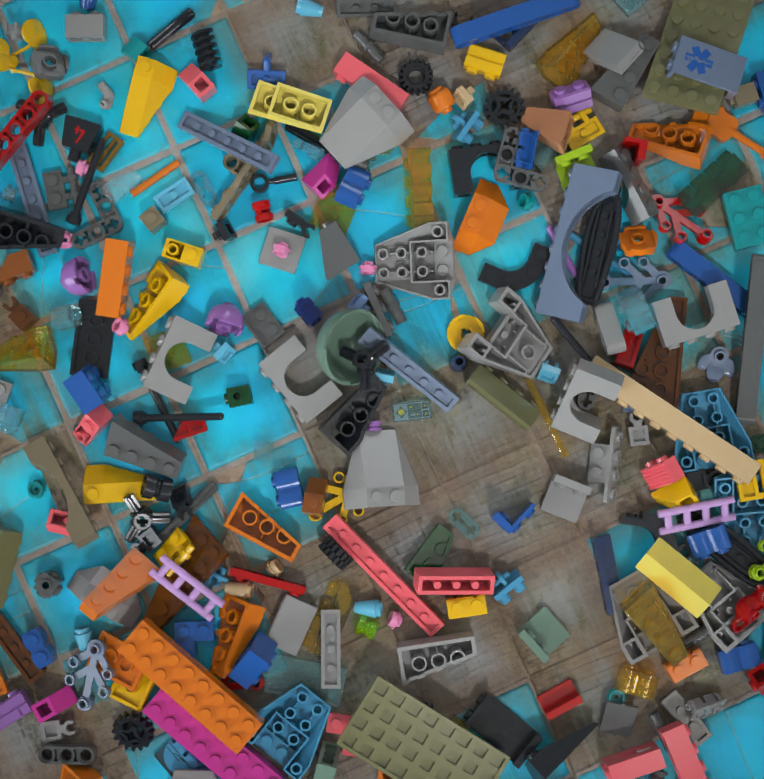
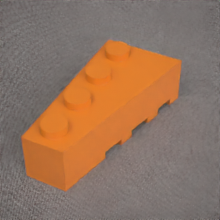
[95,238,136,318]
[79,547,160,621]

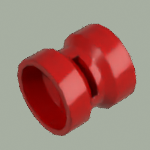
[251,200,274,224]

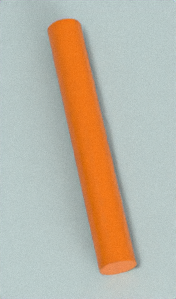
[129,159,181,197]

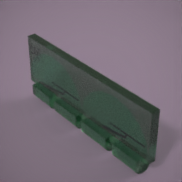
[678,150,749,219]

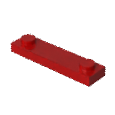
[229,566,307,597]

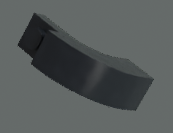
[619,510,677,550]

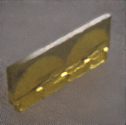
[302,580,360,657]

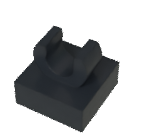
[212,220,238,241]

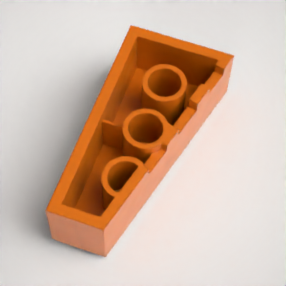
[223,492,301,563]

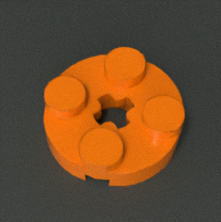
[619,225,658,257]

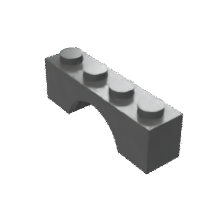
[598,145,660,227]

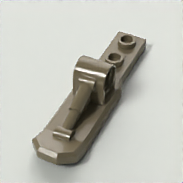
[210,120,277,223]

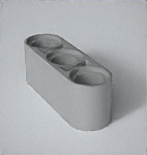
[592,301,626,356]

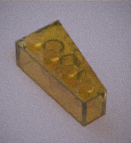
[403,147,434,230]
[619,579,688,667]

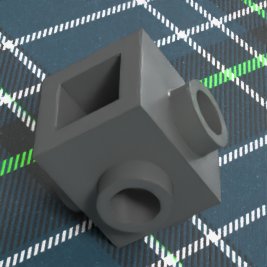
[33,570,65,599]

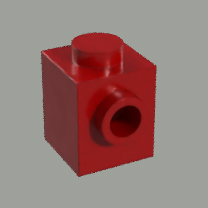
[746,662,764,695]

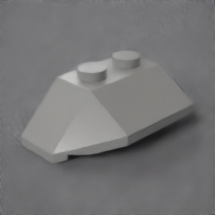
[67,565,143,628]

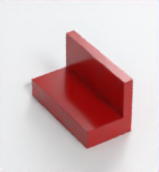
[619,136,648,167]
[536,678,583,721]

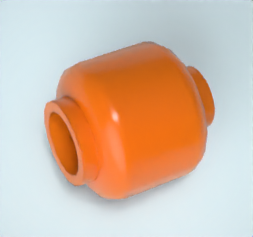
[427,85,455,115]

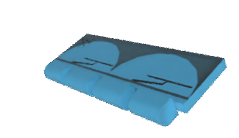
[154,740,205,777]

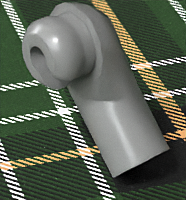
[97,81,115,110]

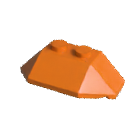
[454,179,509,256]

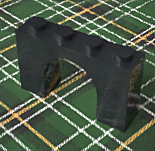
[447,138,530,198]

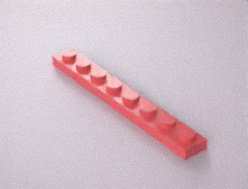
[322,513,445,637]

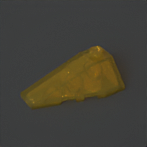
[535,12,602,87]
[0,325,57,372]

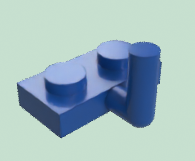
[247,52,286,89]

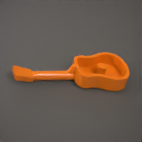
[690,105,764,160]

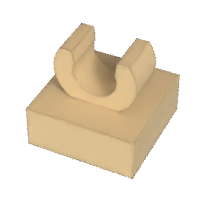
[453,85,476,111]

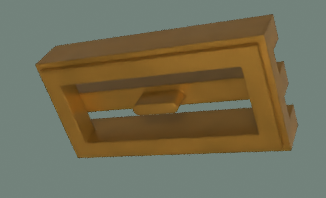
[87,131,125,173]

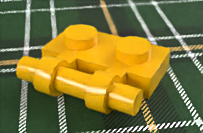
[567,108,605,151]
[153,527,195,577]

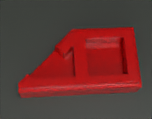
[173,412,208,442]

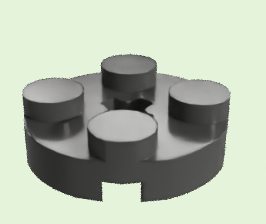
[29,44,69,81]

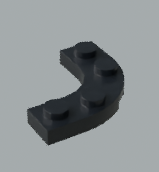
[478,243,551,291]

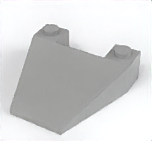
[456,286,553,379]

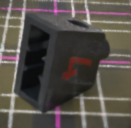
[62,114,104,163]

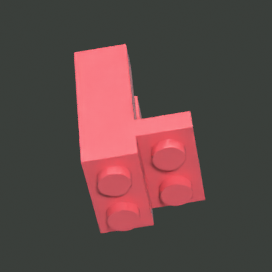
[601,741,667,779]

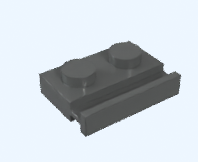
[243,302,286,349]

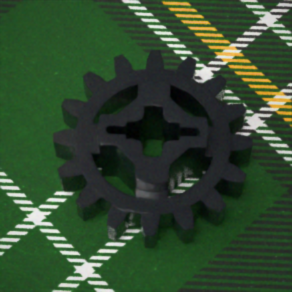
[483,86,525,129]
[112,710,155,751]

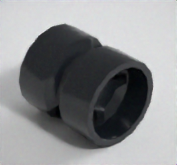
[140,473,174,503]

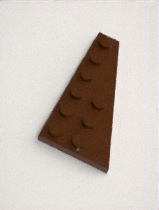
[620,296,688,409]
[142,514,230,630]

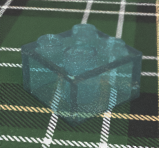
[613,285,657,336]

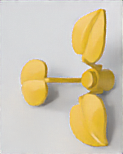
[0,19,53,105]

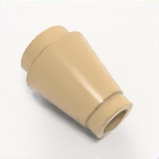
[224,581,254,600]

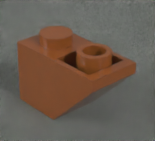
[0,249,38,287]

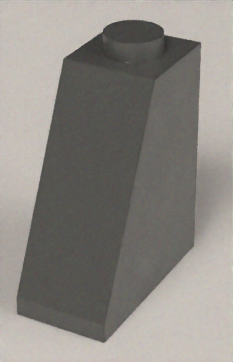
[319,220,361,281]

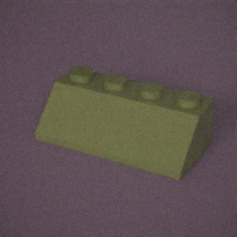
[465,365,541,431]
[0,526,23,609]

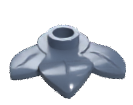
[697,346,735,383]

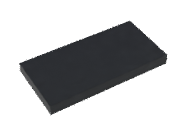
[69,299,116,379]

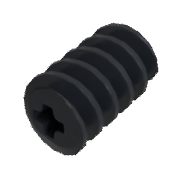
[191,28,223,72]

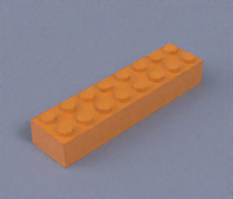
[117,617,265,755]

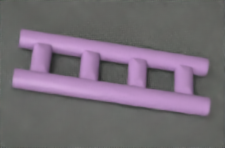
[657,495,736,535]
[148,554,225,622]

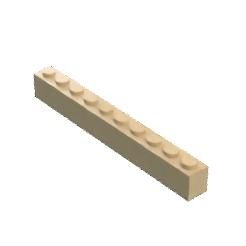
[591,355,761,485]

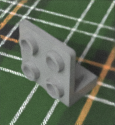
[540,474,592,523]

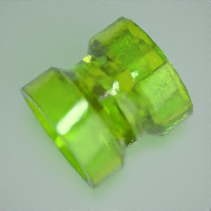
[354,615,379,641]

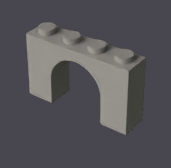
[648,280,740,350]
[140,314,218,405]
[259,335,343,424]
[550,358,625,444]

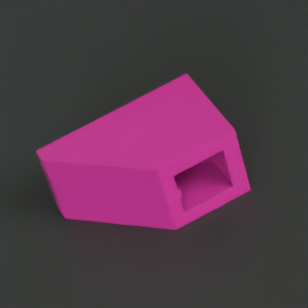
[302,153,340,200]
[30,685,78,724]

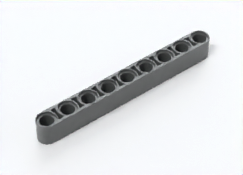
[734,253,764,426]

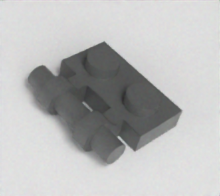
[42,167,80,212]

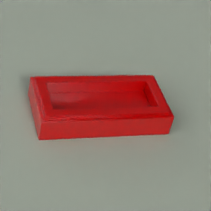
[613,328,643,370]

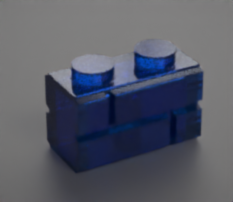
[294,297,324,328]

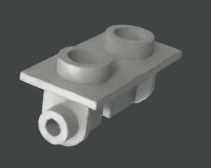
[685,692,727,721]

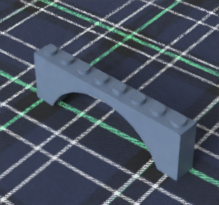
[534,163,623,325]

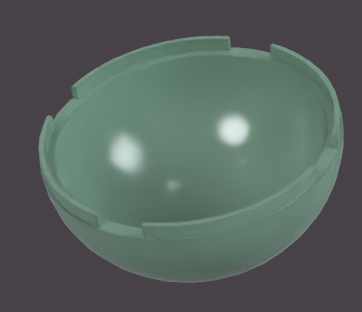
[316,308,384,386]

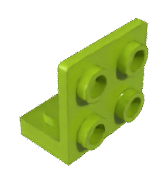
[552,143,596,191]

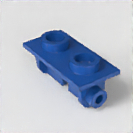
[514,128,539,169]

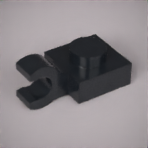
[284,209,316,239]

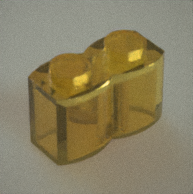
[614,663,659,700]

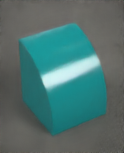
[121,36,150,63]

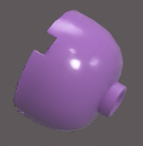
[60,256,97,296]
[205,302,244,337]

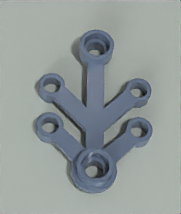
[603,256,671,307]
[64,639,115,711]

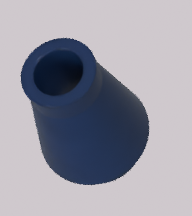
[449,353,468,372]

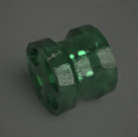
[750,434,764,453]

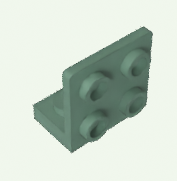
[516,607,570,664]

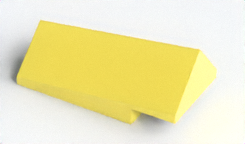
[248,80,333,134]
[635,537,722,618]

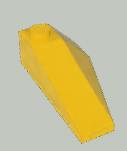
[119,55,178,138]
[126,260,190,341]
[83,464,156,504]

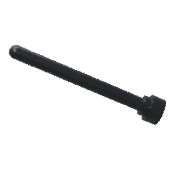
[65,138,106,227]
[550,316,593,362]
[131,358,182,443]
[133,411,224,426]

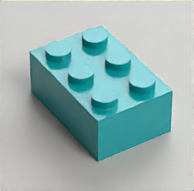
[721,184,764,252]

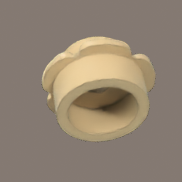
[266,559,284,577]

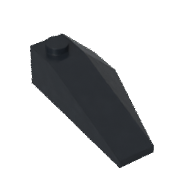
[0,206,66,250]
[317,374,387,456]
[525,722,598,779]

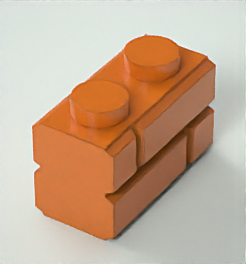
[662,645,709,684]

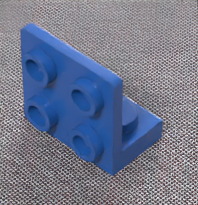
[490,502,536,534]

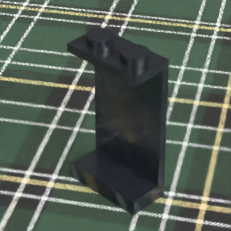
[463,691,543,769]

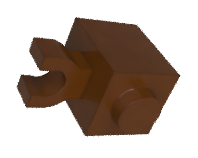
[2,296,40,332]

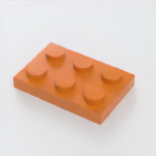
[85,630,144,692]

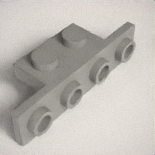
[587,426,624,504]

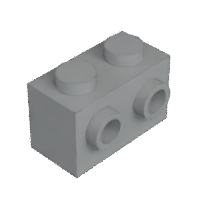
[65,11,107,43]

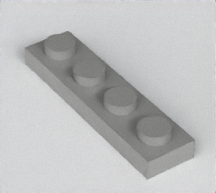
[321,610,341,689]

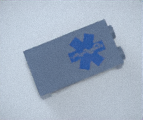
[665,35,747,100]

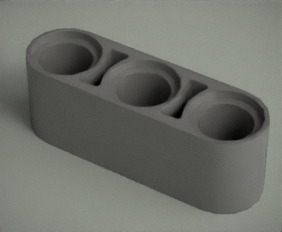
[38,742,98,765]

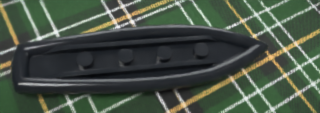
[575,192,622,305]
[677,510,764,588]

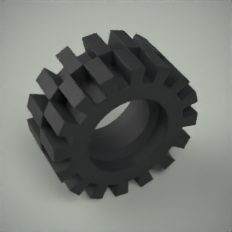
[399,58,433,96]
[318,535,354,571]

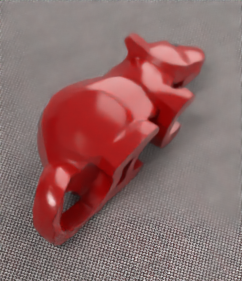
[730,585,764,634]

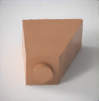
[521,107,574,154]

